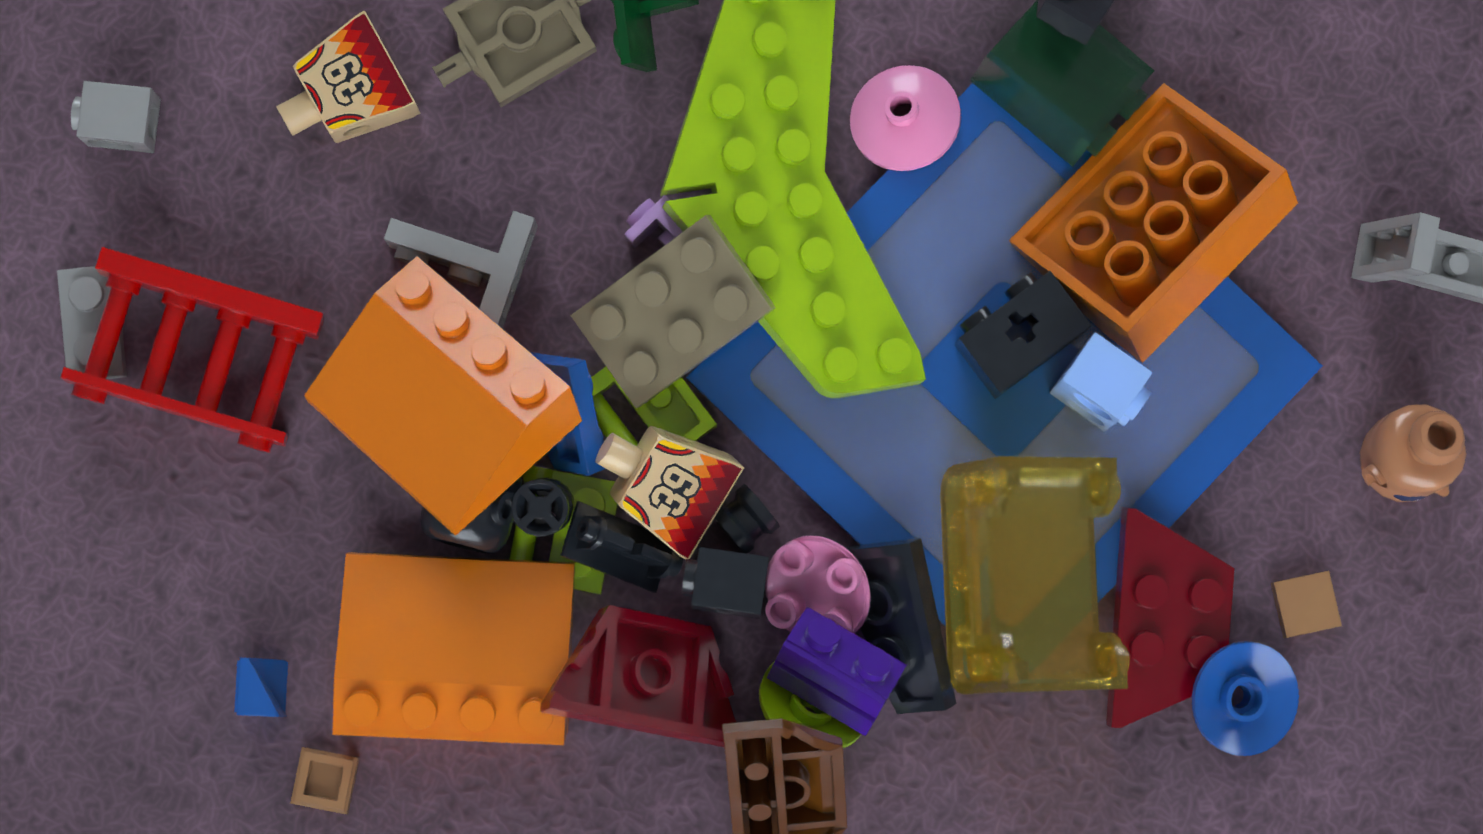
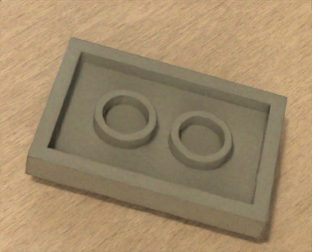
[570,215,776,408]

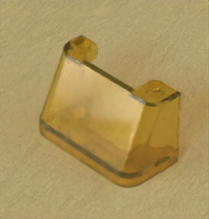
[940,456,1130,694]

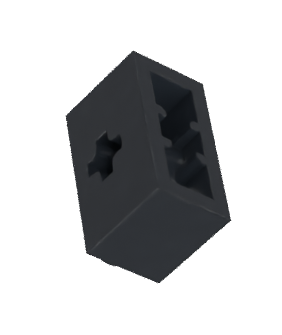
[955,271,1092,399]
[682,547,769,619]

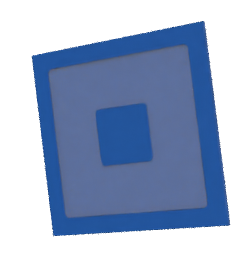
[686,59,1323,692]

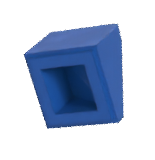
[234,657,288,717]

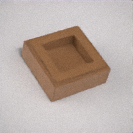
[1271,571,1342,638]
[290,747,360,814]

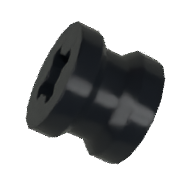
[511,477,575,537]
[714,484,780,554]

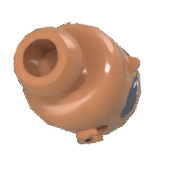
[1359,404,1467,502]

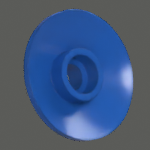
[1192,641,1299,756]

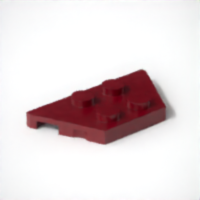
[1106,507,1235,728]
[540,605,737,747]

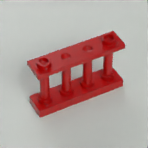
[60,247,325,453]

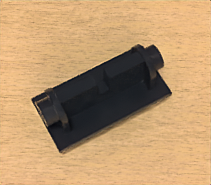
[560,501,683,593]

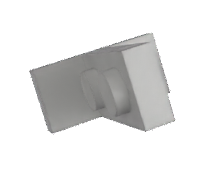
[384,211,538,329]
[1351,212,1483,304]

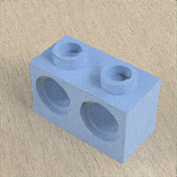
[1049,332,1153,432]

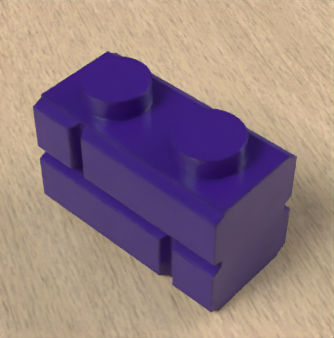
[767,607,907,737]

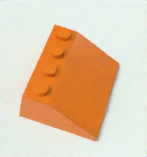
[1009,83,1298,363]
[304,256,582,536]
[332,552,575,745]

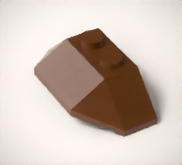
[722,719,847,834]

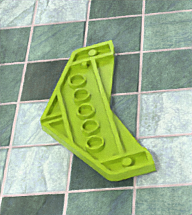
[660,0,926,398]

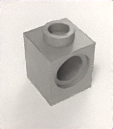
[71,81,161,153]

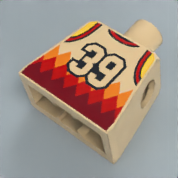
[276,11,420,143]
[596,426,744,559]

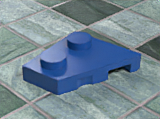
[530,352,606,476]

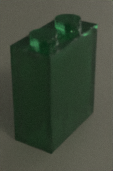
[970,0,1155,167]

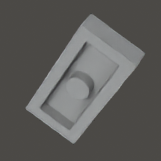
[57,266,127,379]

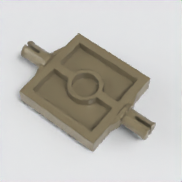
[432,0,597,107]

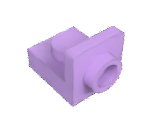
[624,195,682,248]

